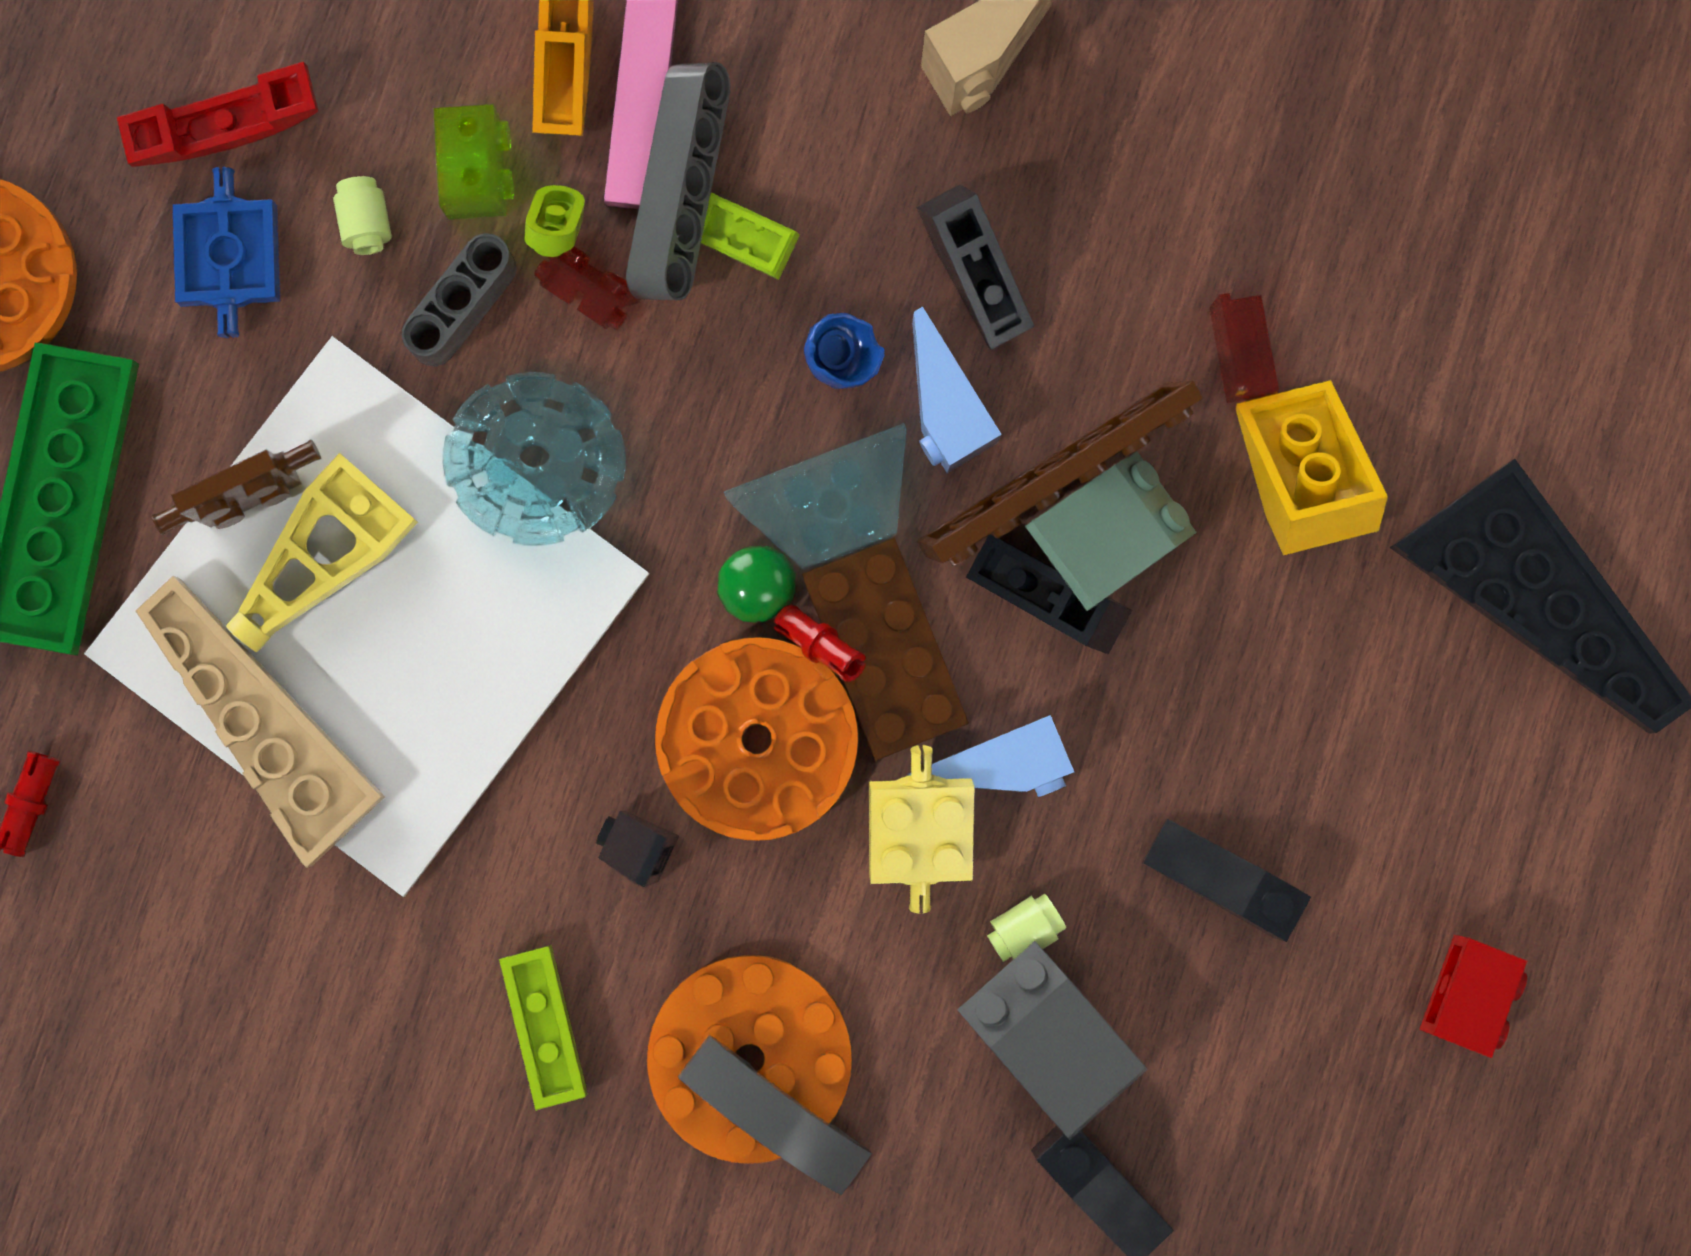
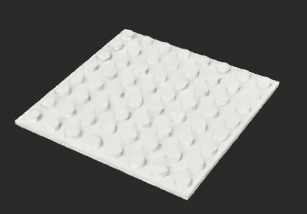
[84,336,650,897]

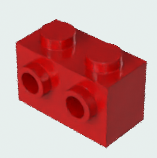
[1419,935,1527,1059]

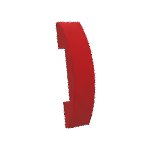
[116,61,319,167]

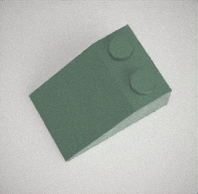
[1025,452,1197,611]

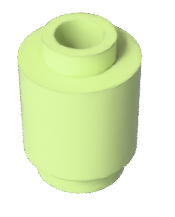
[333,176,392,255]
[987,893,1067,962]

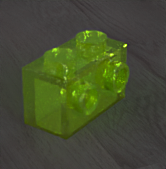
[433,104,514,220]

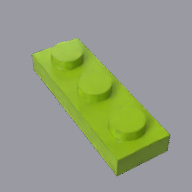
[499,945,588,1110]

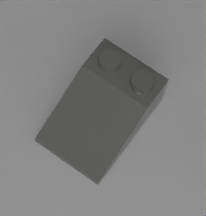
[957,941,1148,1140]

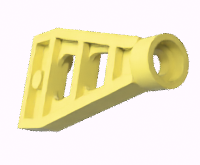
[226,453,418,652]

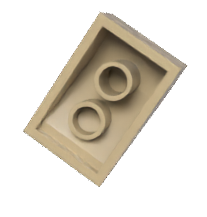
[921,0,1053,116]

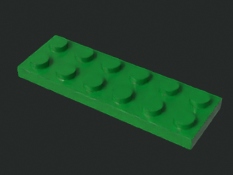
[0,342,139,656]

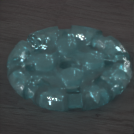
[442,372,626,546]

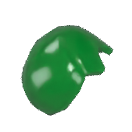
[717,546,796,623]

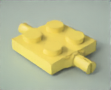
[869,745,974,914]

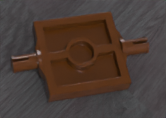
[152,439,321,535]

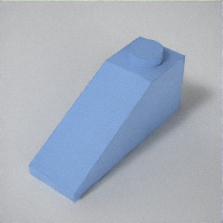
[912,307,1002,473]
[907,715,1074,797]

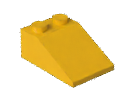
[1236,380,1388,556]

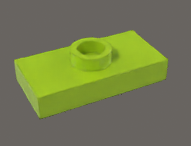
[701,193,800,280]

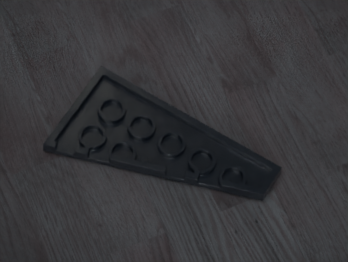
[1389,459,1691,734]

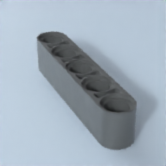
[626,62,731,300]

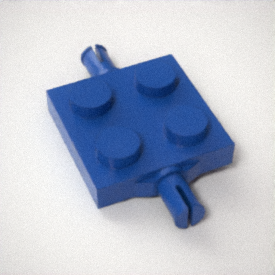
[173,167,280,338]

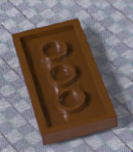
[801,537,969,761]

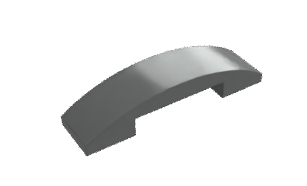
[678,1034,872,1195]

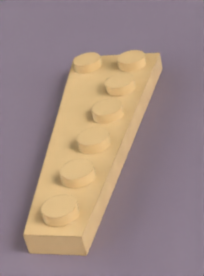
[136,576,385,868]

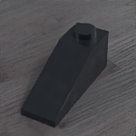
[916,185,1035,350]
[966,534,1133,654]
[596,811,679,888]
[1142,819,1311,942]
[1031,1125,1174,1256]

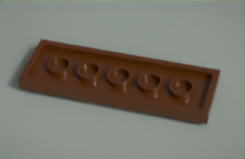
[916,380,1203,565]

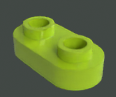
[524,185,585,257]

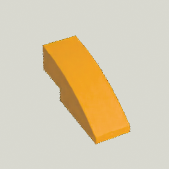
[532,0,594,136]

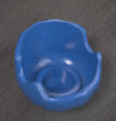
[804,313,884,389]

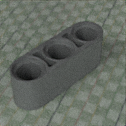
[402,233,517,367]

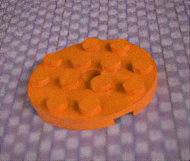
[0,179,77,372]
[655,637,858,841]
[647,955,852,1164]

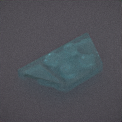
[724,423,907,570]

